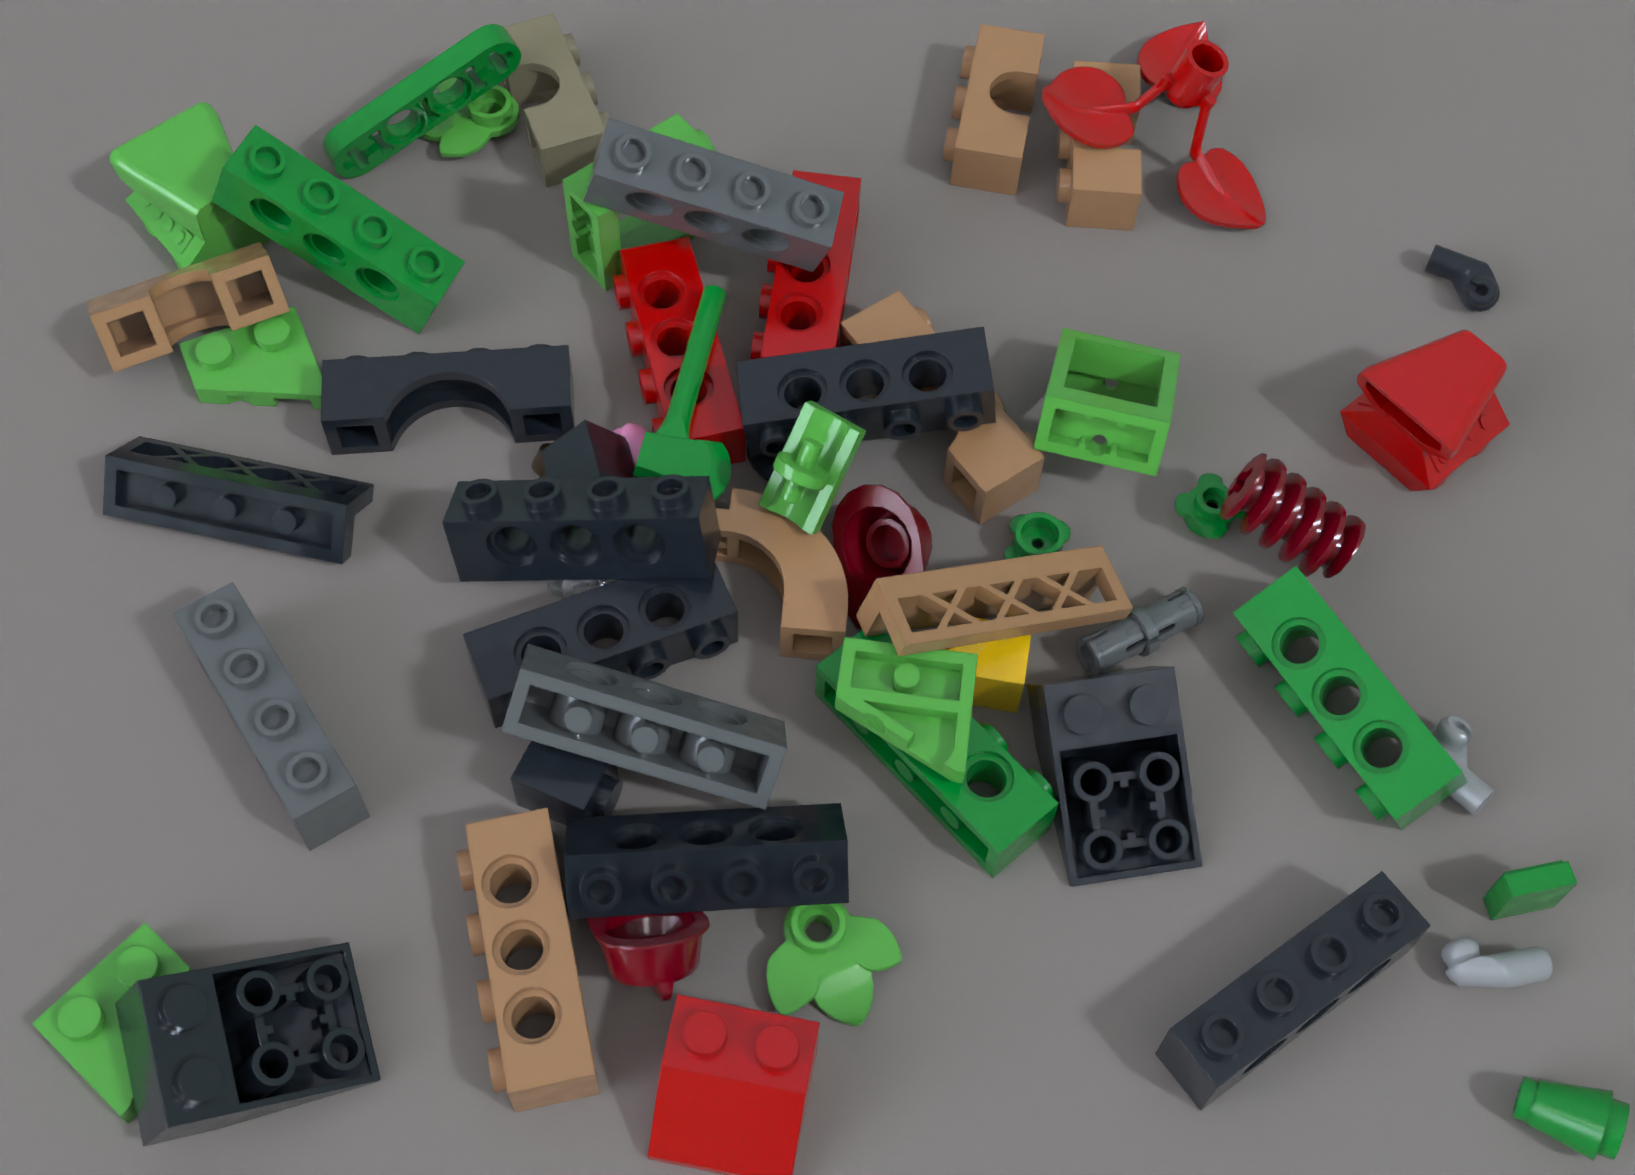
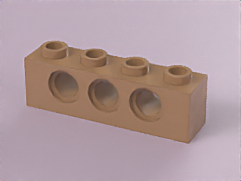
[456,808,600,1113]

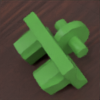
[759,401,866,535]

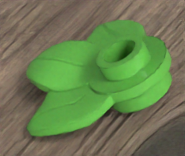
[421,78,520,157]
[766,903,902,1027]

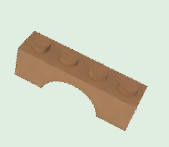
[839,290,1045,525]

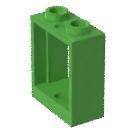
[562,113,716,291]
[1033,328,1181,476]

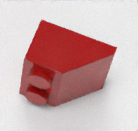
[648,994,820,1175]

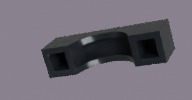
[321,344,575,455]

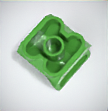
[109,102,271,269]

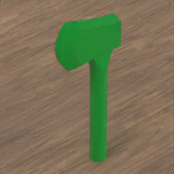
[633,285,731,502]

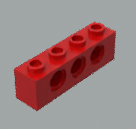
[750,170,862,360]
[612,237,746,464]

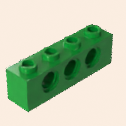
[212,125,465,334]
[1233,566,1468,829]
[815,630,1059,878]

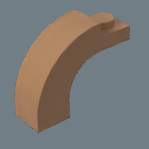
[715,488,848,660]

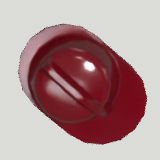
[832,484,933,630]
[585,911,710,1002]

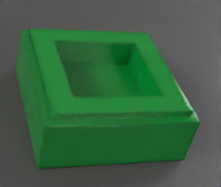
[1483,860,1578,921]

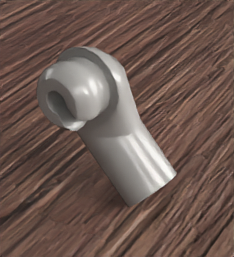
[1429,716,1496,815]
[1441,937,1553,988]

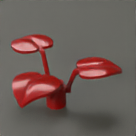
[1041,21,1266,229]

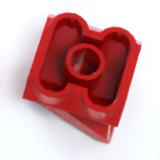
[1340,330,1510,491]

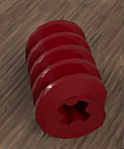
[1219,453,1366,578]

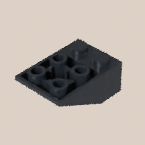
[1027,666,1203,887]
[115,942,381,1147]

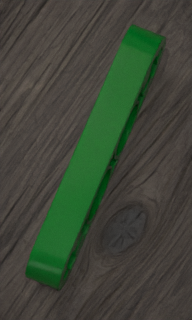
[323,24,521,178]

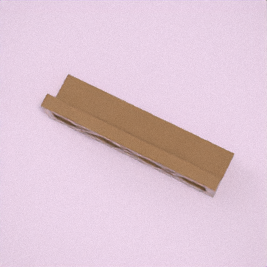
[856,545,1133,657]

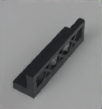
[103,436,374,564]

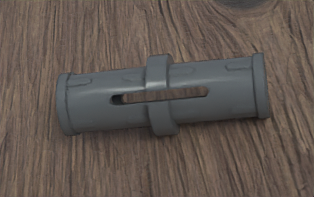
[1075,587,1204,674]

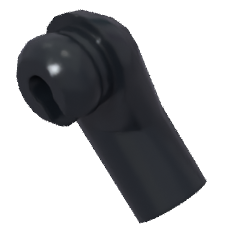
[1425,244,1500,312]

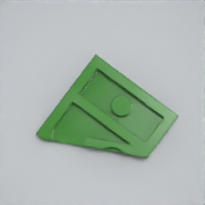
[179,306,322,409]

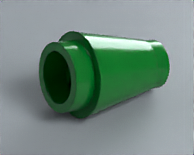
[1512,1076,1630,1161]

